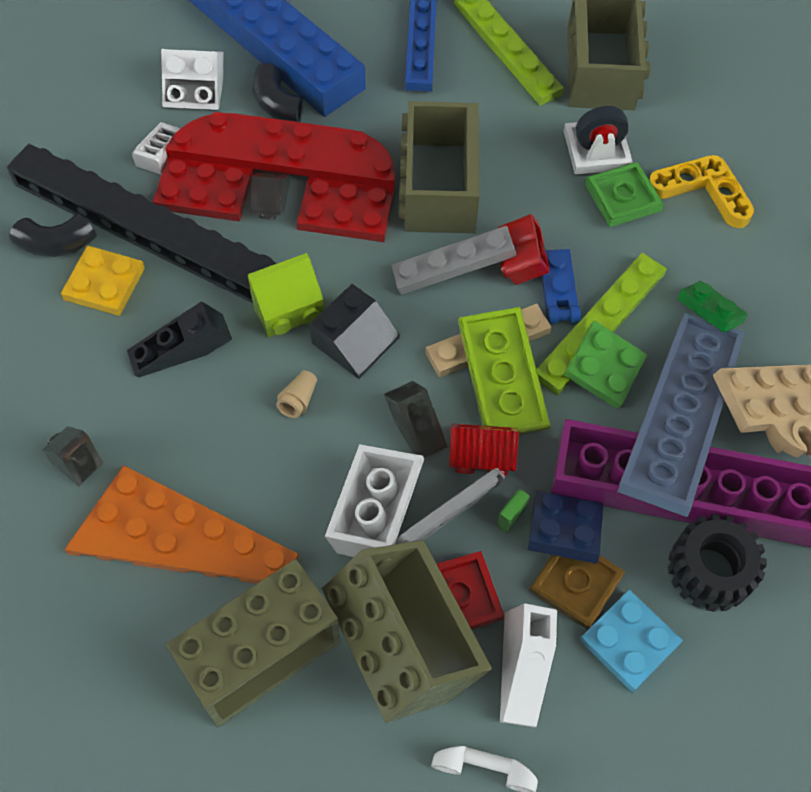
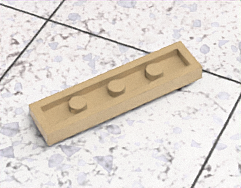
[425,303,552,378]

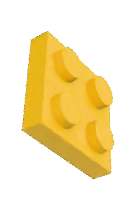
[61,245,145,316]

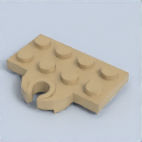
[713,365,811,458]

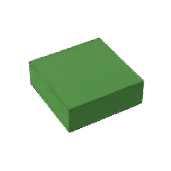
[497,489,530,533]

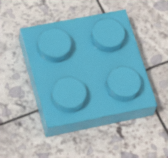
[579,590,683,693]

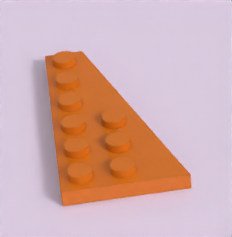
[64,465,299,584]

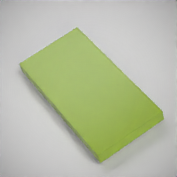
[458,307,551,435]

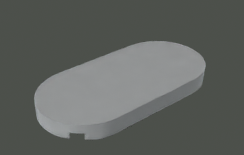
[395,468,505,544]

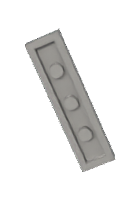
[391,226,517,295]

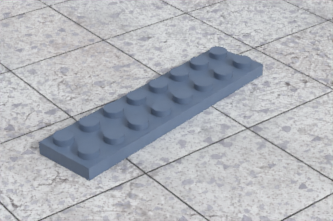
[617,313,745,517]

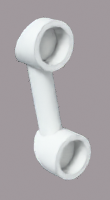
[431,746,538,792]

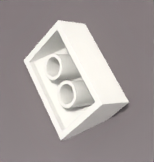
[325,444,424,557]

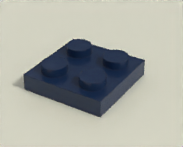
[528,491,603,564]

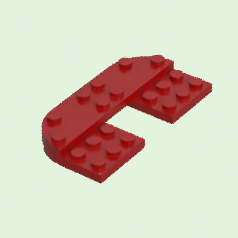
[152,112,395,242]

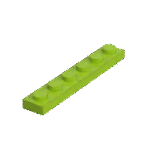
[453,0,564,106]
[536,253,667,396]

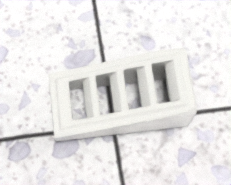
[132,122,180,175]

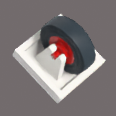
[563,106,633,175]

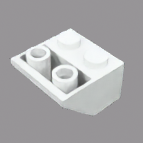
[161,49,224,110]

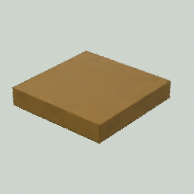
[529,555,626,630]

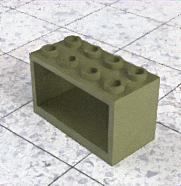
[567,0,650,110]
[399,101,480,233]
[321,540,492,723]
[165,559,341,727]

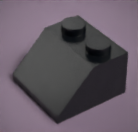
[310,284,400,379]

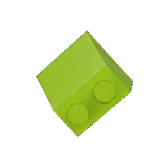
[248,253,325,338]

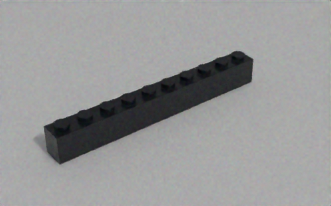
[7,143,276,303]

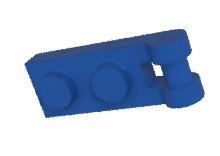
[541,249,581,324]

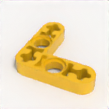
[649,155,754,228]

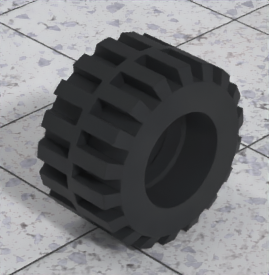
[668,514,767,612]

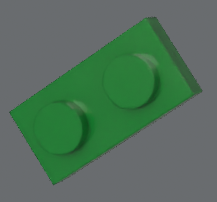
[677,280,748,333]

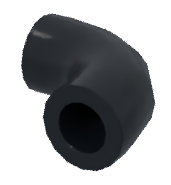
[253,63,303,122]
[9,214,97,257]

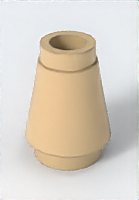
[276,370,317,418]

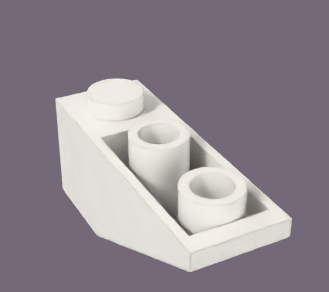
[500,603,557,727]

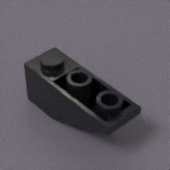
[127,301,232,377]

